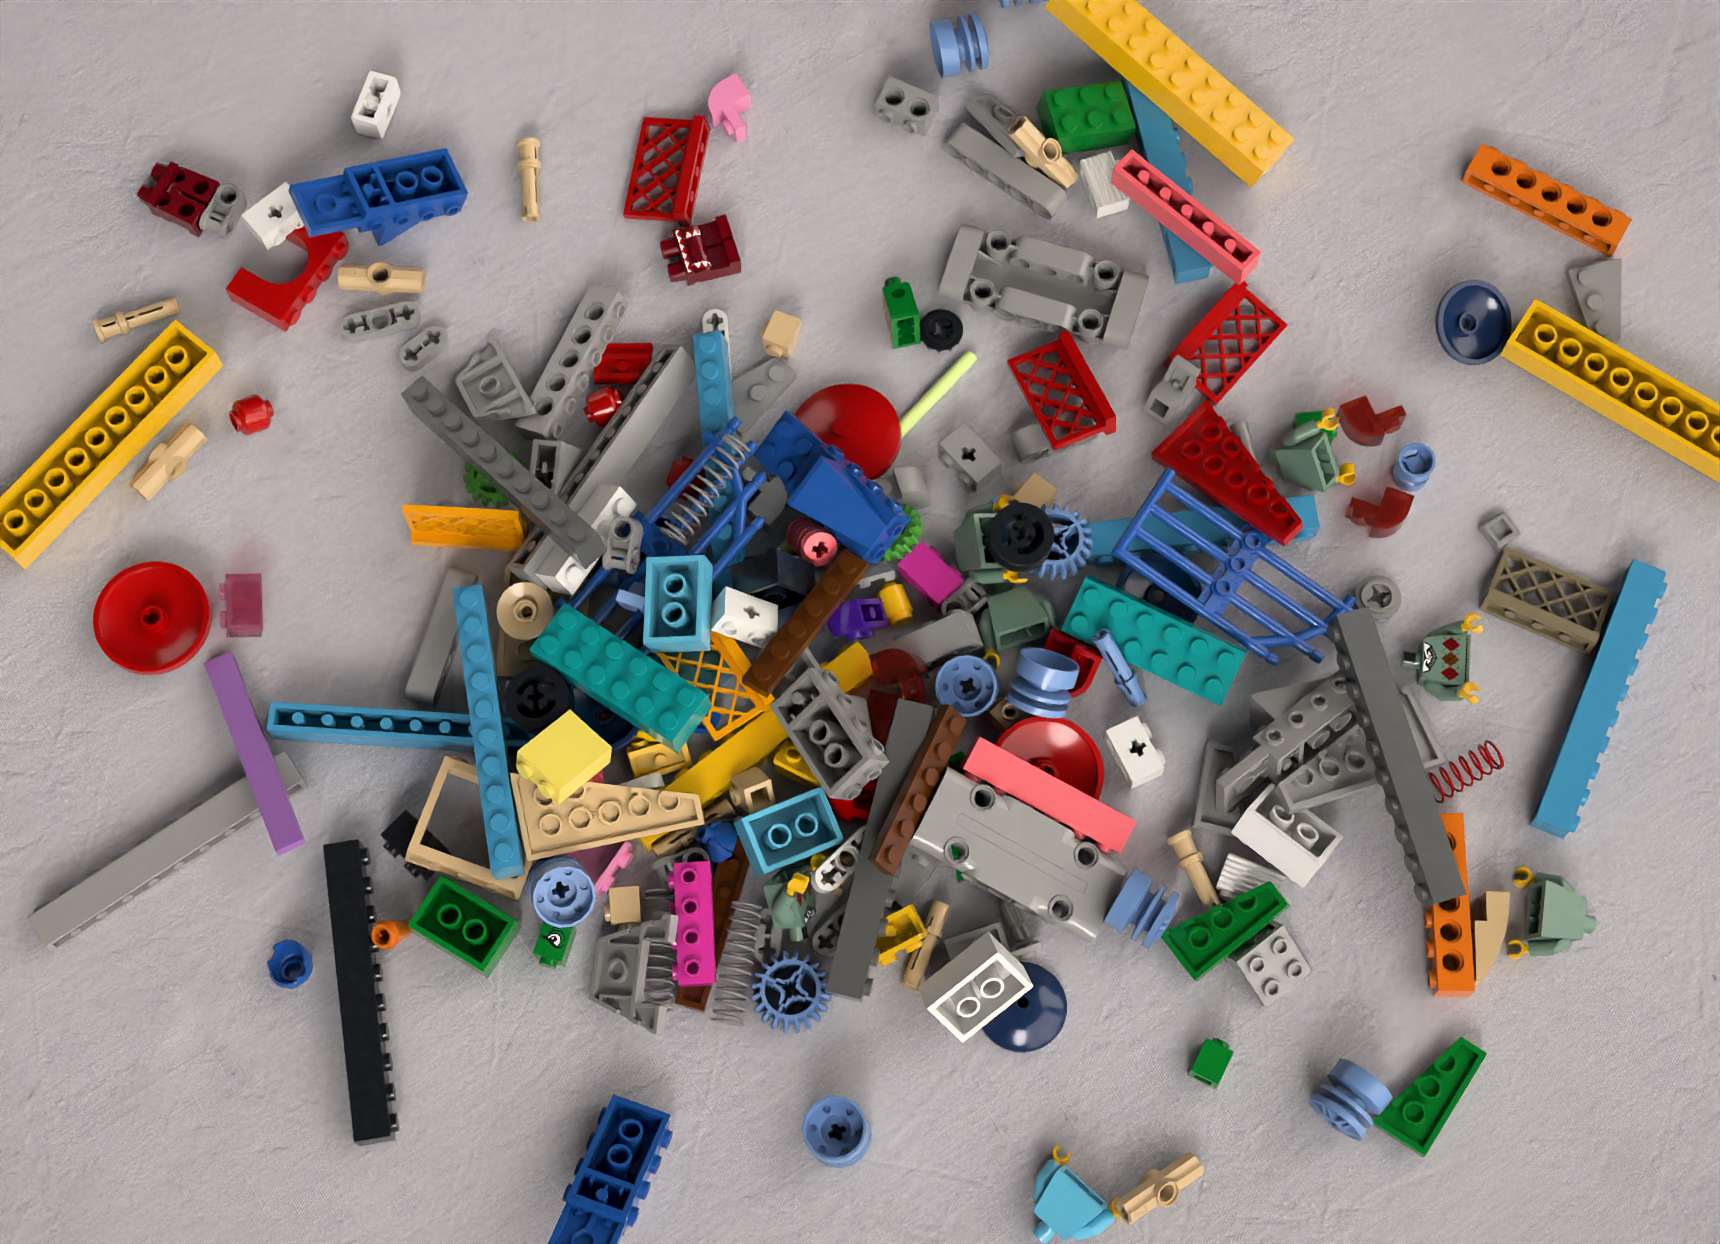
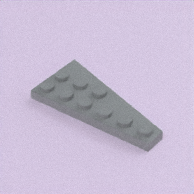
[1275,685,1446,815]

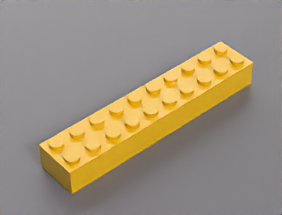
[1045,0,1294,188]
[1500,298,1720,483]
[0,320,223,570]

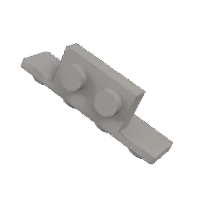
[923,921,1042,982]

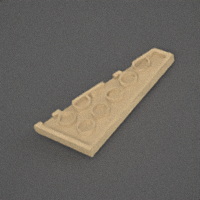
[509,773,705,861]

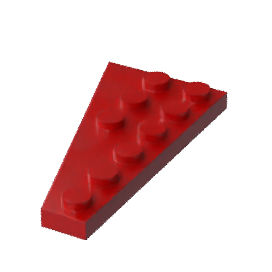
[1151,398,1303,546]

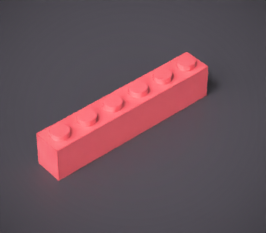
[1111,149,1261,285]
[959,736,1137,855]

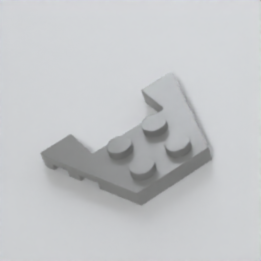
[589,914,679,1035]

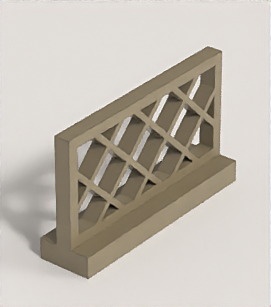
[1479,546,1615,656]

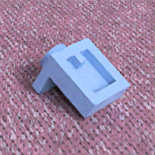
[616,582,645,614]

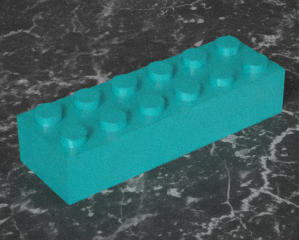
[1061,575,1248,706]
[529,603,712,754]

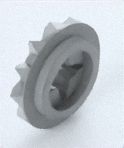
[1354,575,1401,621]

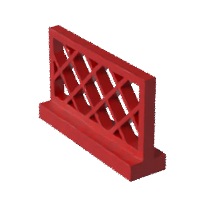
[623,115,710,227]
[1163,281,1288,406]
[1007,331,1116,451]

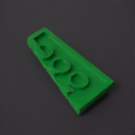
[1161,881,1291,982]
[1373,1037,1487,1157]

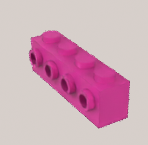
[668,861,717,987]

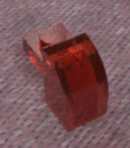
[1336,395,1406,447]
[1345,486,1414,538]
[869,648,929,704]

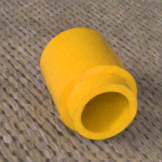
[876,581,913,627]

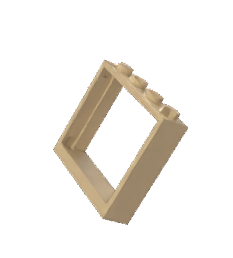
[405,756,533,901]

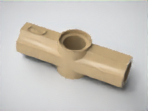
[1007,116,1079,189]
[338,261,426,296]
[129,422,207,501]
[1114,1152,1204,1225]

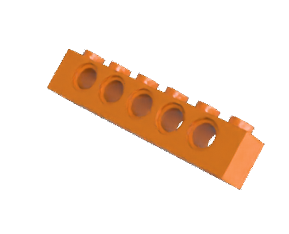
[1462,144,1632,257]
[1423,813,1475,997]

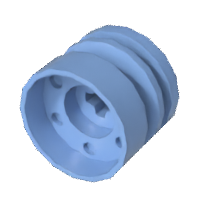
[929,12,989,79]
[1006,647,1080,718]
[935,655,1000,717]
[526,854,596,928]
[1104,869,1180,949]
[1308,1058,1393,1141]
[802,1095,872,1168]

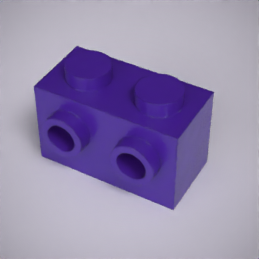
[827,598,889,641]

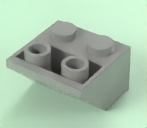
[529,439,587,496]

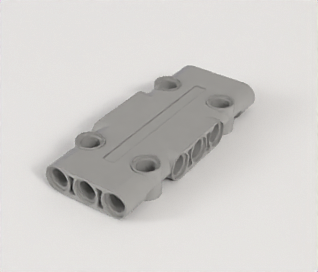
[938,223,1149,350]
[909,766,1128,943]

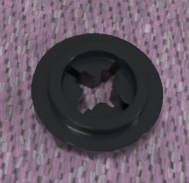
[920,309,963,353]

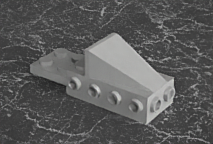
[750,637,889,800]
[1216,669,1357,816]

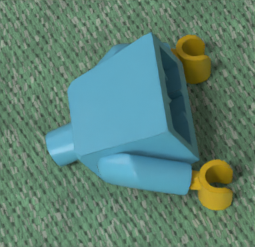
[1033,1145,1121,1244]

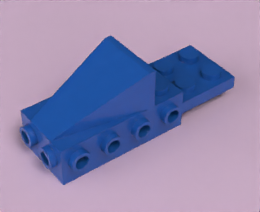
[288,148,468,246]
[752,410,911,564]
[548,1094,673,1244]

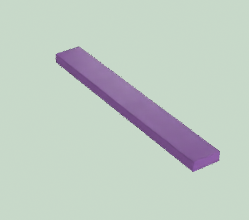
[204,651,306,856]

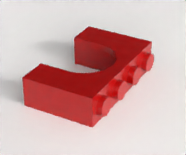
[225,217,349,332]

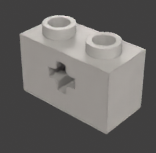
[938,422,1003,493]

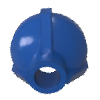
[695,819,737,863]

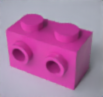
[897,541,963,612]

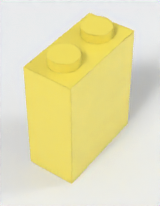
[516,709,612,805]

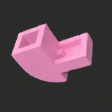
[708,73,751,143]

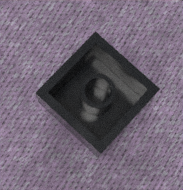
[732,548,815,610]

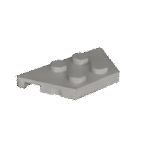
[454,335,537,424]

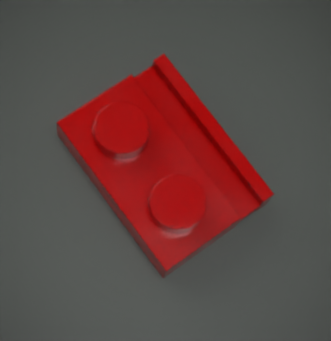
[593,343,653,384]

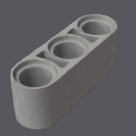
[1011,408,1098,463]

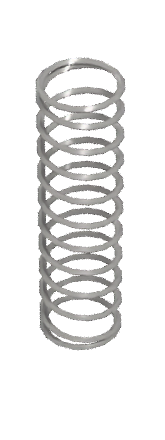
[660,433,750,546]
[642,888,676,1012]
[711,901,763,1026]

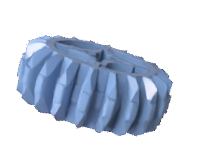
[1016,503,1093,581]
[750,951,832,1033]

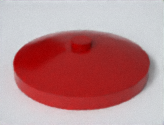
[794,383,902,480]
[93,561,212,675]
[985,716,1104,829]

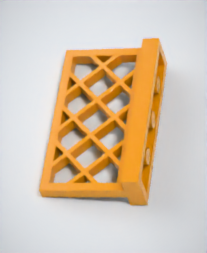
[402,504,529,551]
[656,606,775,741]

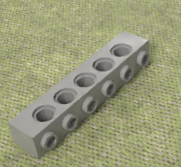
[515,284,629,441]

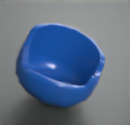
[267,939,313,989]

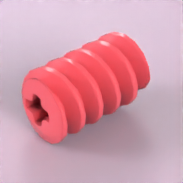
[786,517,837,566]

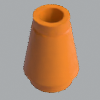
[371,920,412,950]

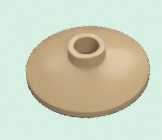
[496,582,554,640]

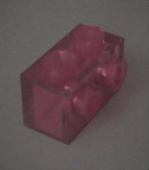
[219,573,263,637]

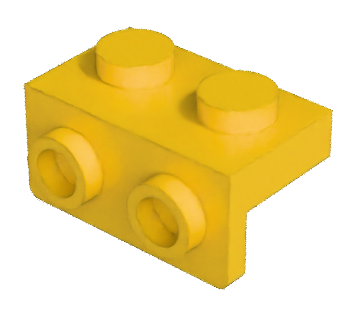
[626,740,693,779]
[773,740,825,792]
[876,903,929,967]

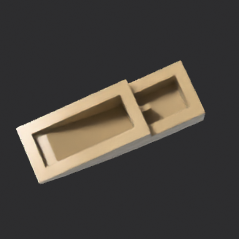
[1471,891,1510,986]

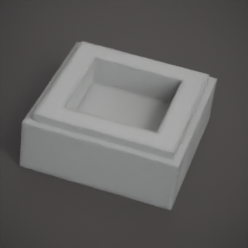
[1479,511,1521,552]

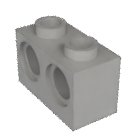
[875,76,939,136]

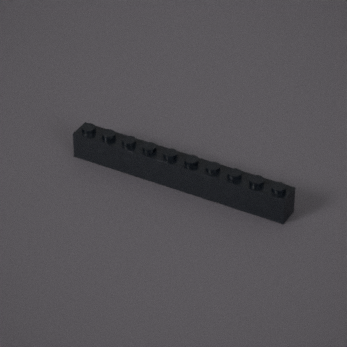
[323,839,400,1146]

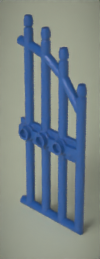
[555,416,767,656]
[1111,467,1356,666]

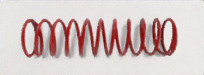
[1429,740,1504,803]

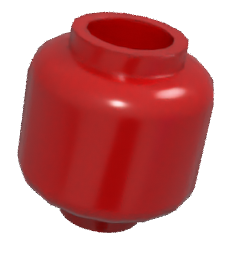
[583,385,625,427]
[229,394,274,435]
[666,456,706,500]

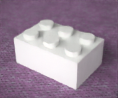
[1231,782,1344,888]
[918,932,1033,1043]

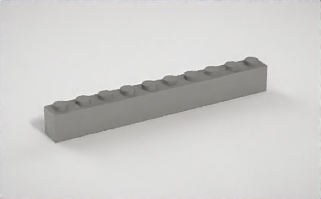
[507,344,696,590]
[27,751,308,952]

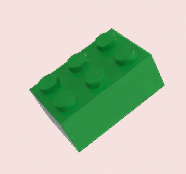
[1036,80,1136,154]
[407,875,521,978]

